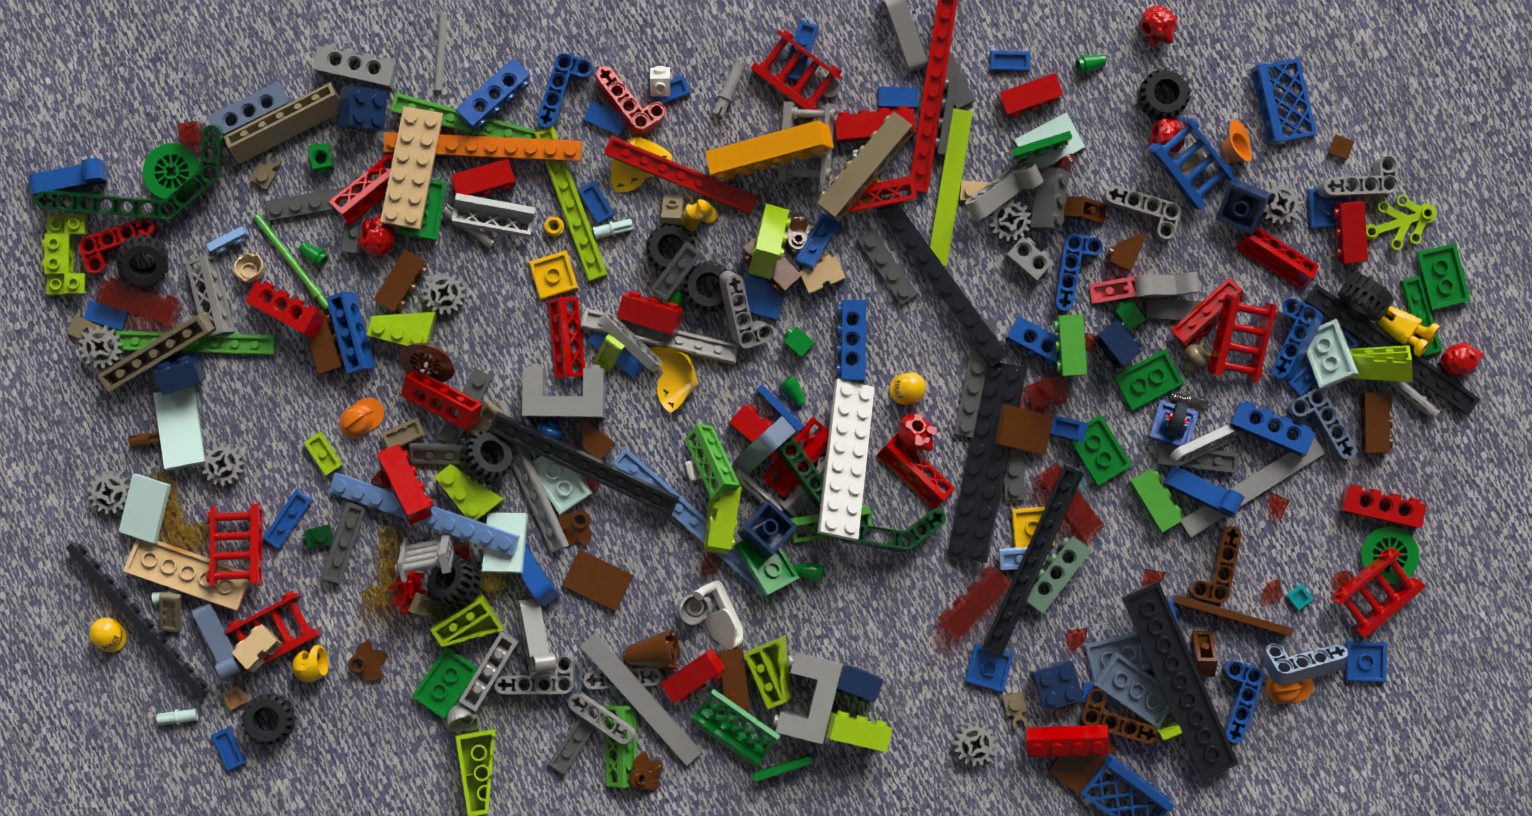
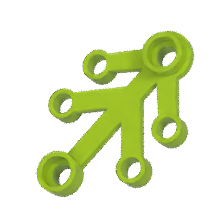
[1366,195,1437,251]

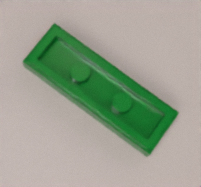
[753,754,813,782]

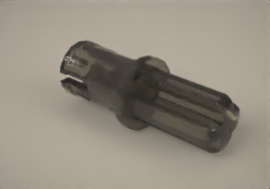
[1168,391,1209,412]

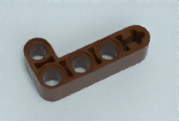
[1189,526,1241,603]
[1080,688,1159,744]

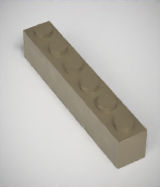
[224,82,340,164]
[817,112,915,222]
[97,311,214,392]

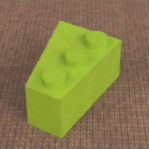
[747,203,791,279]
[367,312,438,346]
[1349,345,1413,382]
[435,464,505,521]
[703,484,742,555]
[431,593,504,647]
[744,635,792,709]
[825,711,893,752]

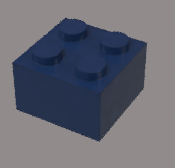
[338,85,388,133]
[1215,178,1272,235]
[1093,320,1142,369]
[154,350,206,395]
[736,499,797,559]
[1031,660,1084,711]
[837,663,884,704]

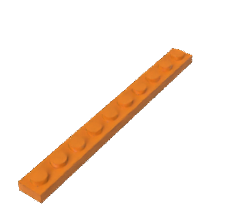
[383,132,583,162]

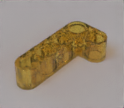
[152,471,210,547]
[361,525,401,605]

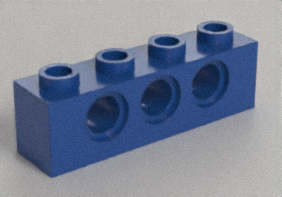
[456,58,530,132]
[326,291,376,374]
[837,300,867,381]
[1006,316,1089,367]
[1229,401,1316,458]

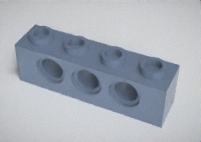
[206,81,290,141]

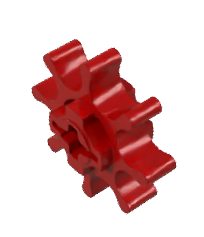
[389,570,426,615]

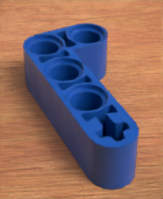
[537,53,593,129]
[28,158,108,196]
[1054,234,1103,312]
[1272,298,1323,381]
[1163,465,1245,518]
[519,542,561,607]
[1223,660,1264,743]

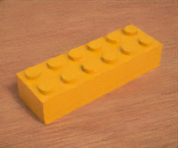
[705,120,834,180]

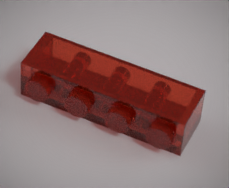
[95,277,183,327]
[1035,462,1105,541]
[938,566,1011,640]

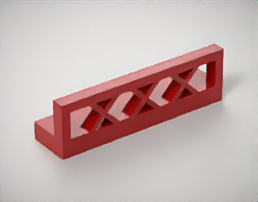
[328,153,393,226]
[846,175,917,214]
[1236,227,1319,291]
[1170,278,1246,350]
[547,297,585,379]
[762,417,829,498]
[877,433,955,510]

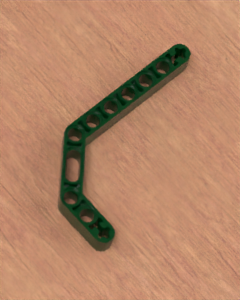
[35,124,224,220]
[774,435,946,552]

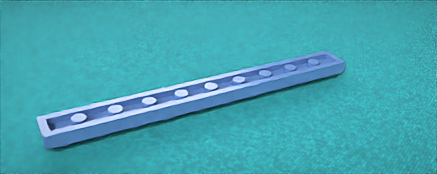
[613,448,763,595]
[329,473,520,556]

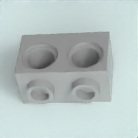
[1005,237,1053,282]

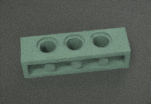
[1027,536,1092,614]

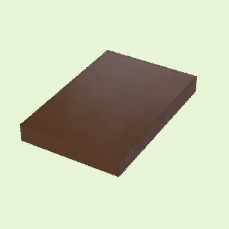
[995,404,1053,455]
[562,549,633,611]
[1048,723,1116,796]

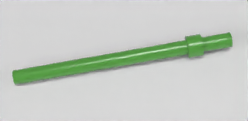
[253,214,329,311]

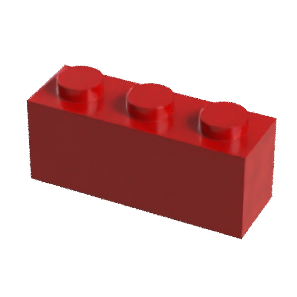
[998,73,1063,119]
[451,159,517,197]
[1333,200,1368,264]
[617,291,684,335]
[729,404,787,462]
[660,648,726,704]

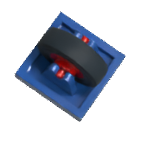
[1148,400,1199,448]

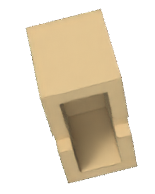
[799,255,845,295]
[232,624,283,673]

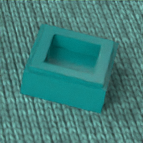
[1285,583,1314,612]

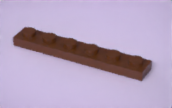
[1172,595,1294,639]

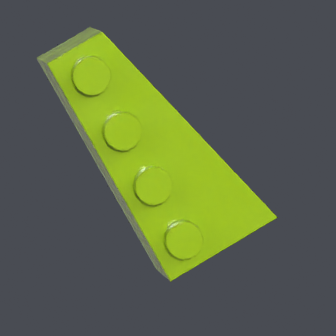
[455,728,496,816]

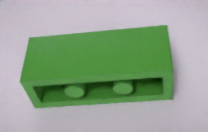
[1054,314,1087,377]
[1128,469,1183,533]

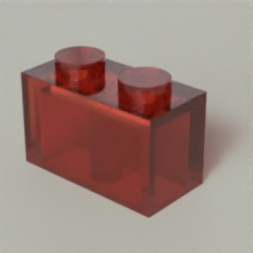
[1023,375,1071,412]

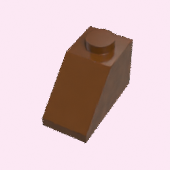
[1064,196,1107,224]
[1106,233,1147,273]
[581,418,616,461]
[1192,631,1218,677]

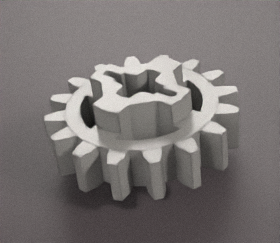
[1263,182,1303,226]
[988,198,1031,242]
[423,272,467,315]
[78,325,124,368]
[200,442,246,486]
[87,471,130,514]
[953,722,997,766]

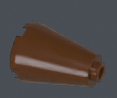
[623,630,680,670]

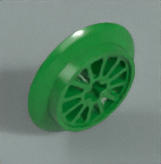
[143,143,200,199]
[1361,526,1419,584]

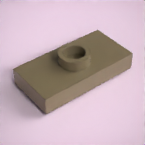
[661,194,683,224]
[66,315,110,350]
[468,400,504,436]
[381,417,426,448]
[159,592,181,633]
[408,592,444,621]

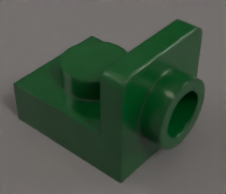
[302,524,333,549]

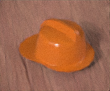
[1222,120,1252,164]
[339,398,384,439]
[1265,676,1313,704]

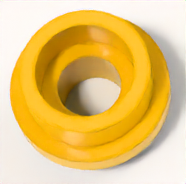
[544,217,564,237]

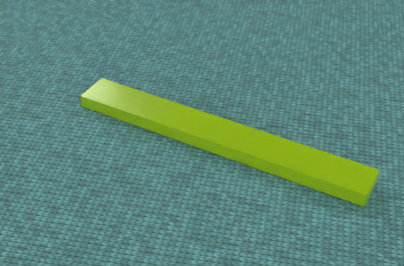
[930,108,973,267]
[535,126,608,282]

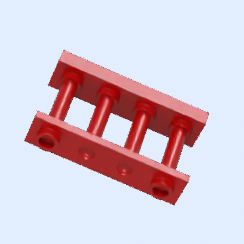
[751,29,843,110]
[1207,294,1277,383]
[206,503,263,588]
[1330,547,1426,638]
[224,591,321,673]

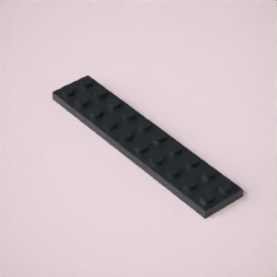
[947,362,1027,563]
[1121,581,1239,781]

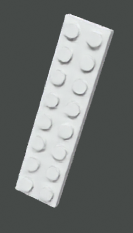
[818,379,875,541]

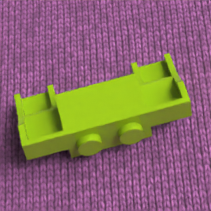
[42,214,87,295]

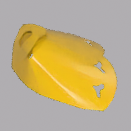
[611,136,672,193]
[649,347,698,413]

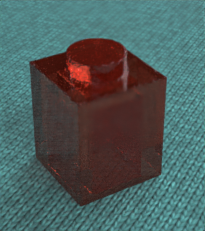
[177,121,203,147]

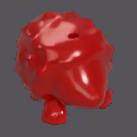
[1138,5,1177,47]
[1147,118,1185,155]
[358,214,396,257]
[1440,342,1484,377]
[897,413,937,452]

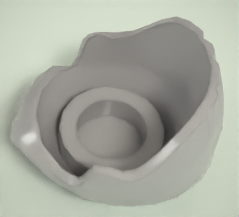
[677,594,712,625]
[447,704,480,734]

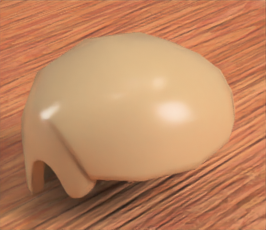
[234,253,265,283]

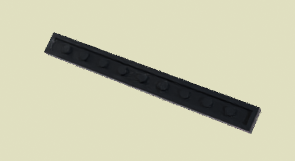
[877,195,1008,367]
[1304,284,1480,415]
[489,412,680,517]
[982,465,1084,657]
[66,543,209,697]

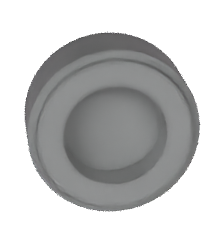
[821,79,840,98]

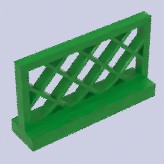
[690,689,780,768]

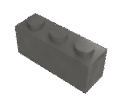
[1031,168,1069,231]

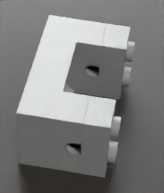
[522,364,606,419]
[772,651,842,744]

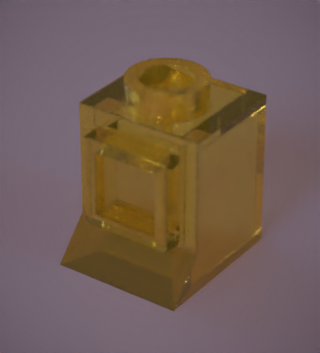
[479,569,507,593]

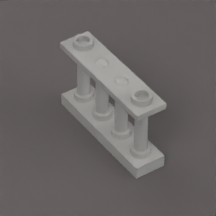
[778,102,837,185]
[395,532,455,582]

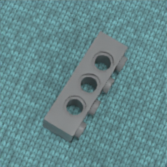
[312,44,398,90]
[459,631,520,712]

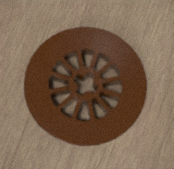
[398,343,455,383]

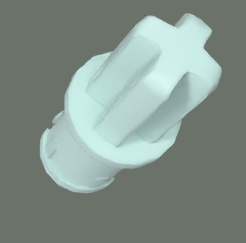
[593,219,633,240]
[156,708,198,725]

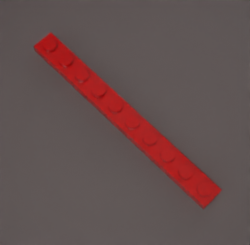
[908,0,958,193]

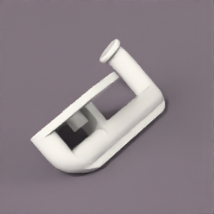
[693,580,743,650]

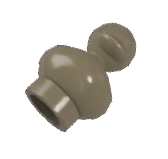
[1183,343,1211,373]

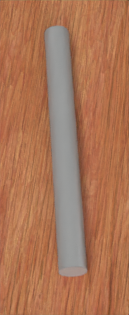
[434,11,448,91]

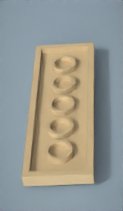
[380,106,444,230]
[123,538,250,612]

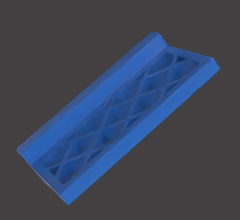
[1251,58,1317,145]
[1080,753,1175,816]

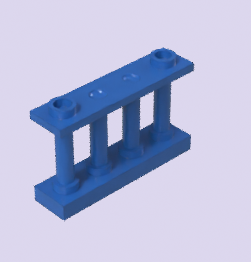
[1147,117,1235,210]

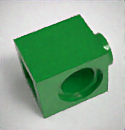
[308,142,335,174]
[1113,300,1146,330]
[783,327,815,358]

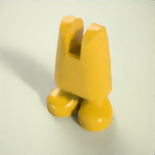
[681,199,717,232]
[1376,306,1440,357]

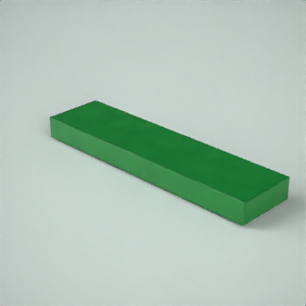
[1400,275,1442,357]

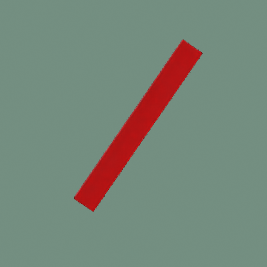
[603,136,758,215]

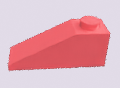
[1089,274,1147,304]

